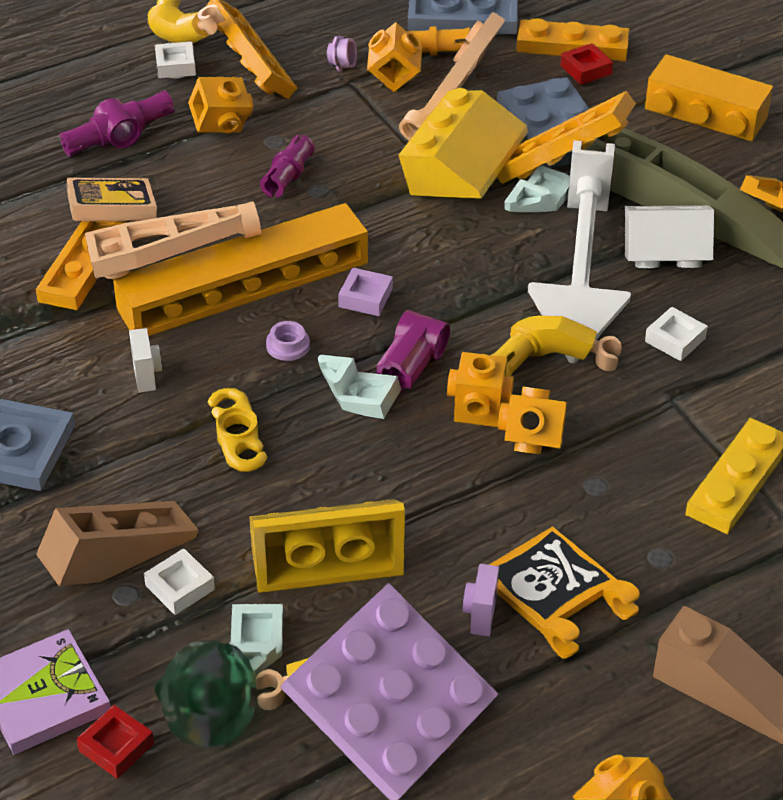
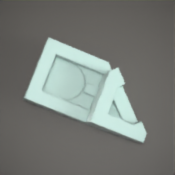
[505,165,570,212]
[318,355,401,419]
[228,604,283,689]

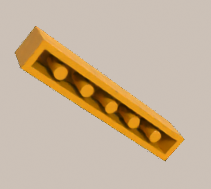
[113,203,368,336]

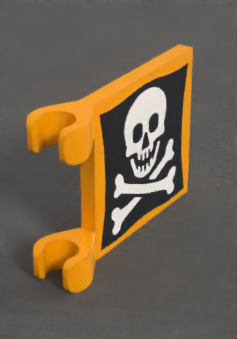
[489,526,640,658]

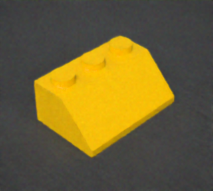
[399,88,528,198]
[249,499,405,593]

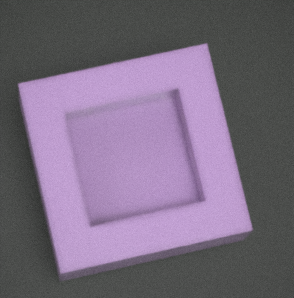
[338,267,393,316]
[463,564,499,637]

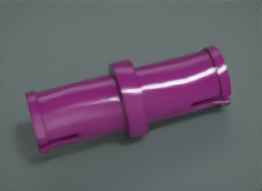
[260,135,315,198]

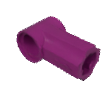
[377,310,451,392]

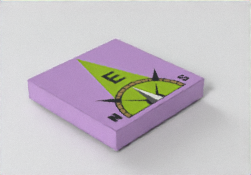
[0,629,110,755]

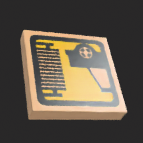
[67,178,157,221]

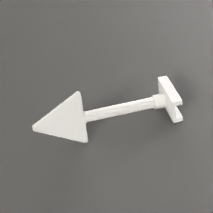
[528,140,631,363]

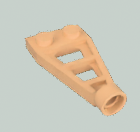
[399,12,505,141]
[85,201,262,279]

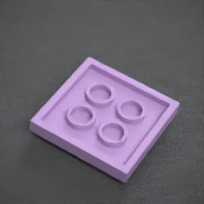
[280,583,498,800]

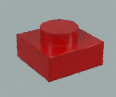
[560,43,613,85]
[77,705,154,779]

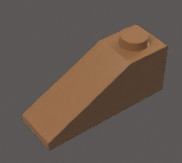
[36,501,199,586]
[653,606,783,744]

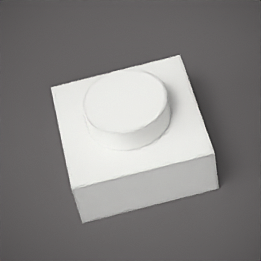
[155,42,196,79]
[645,307,708,361]
[129,328,162,393]
[144,548,215,615]

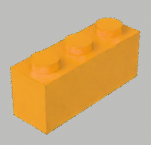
[645,54,773,142]

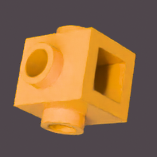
[367,22,422,92]
[188,77,253,133]
[447,352,514,427]
[498,387,568,454]
[572,755,673,800]

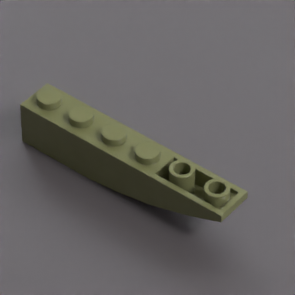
[585,128,783,268]

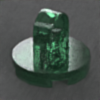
[154,640,257,748]

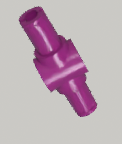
[59,90,175,157]

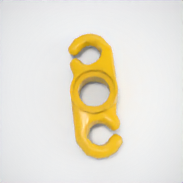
[208,388,268,472]

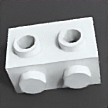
[625,205,714,268]

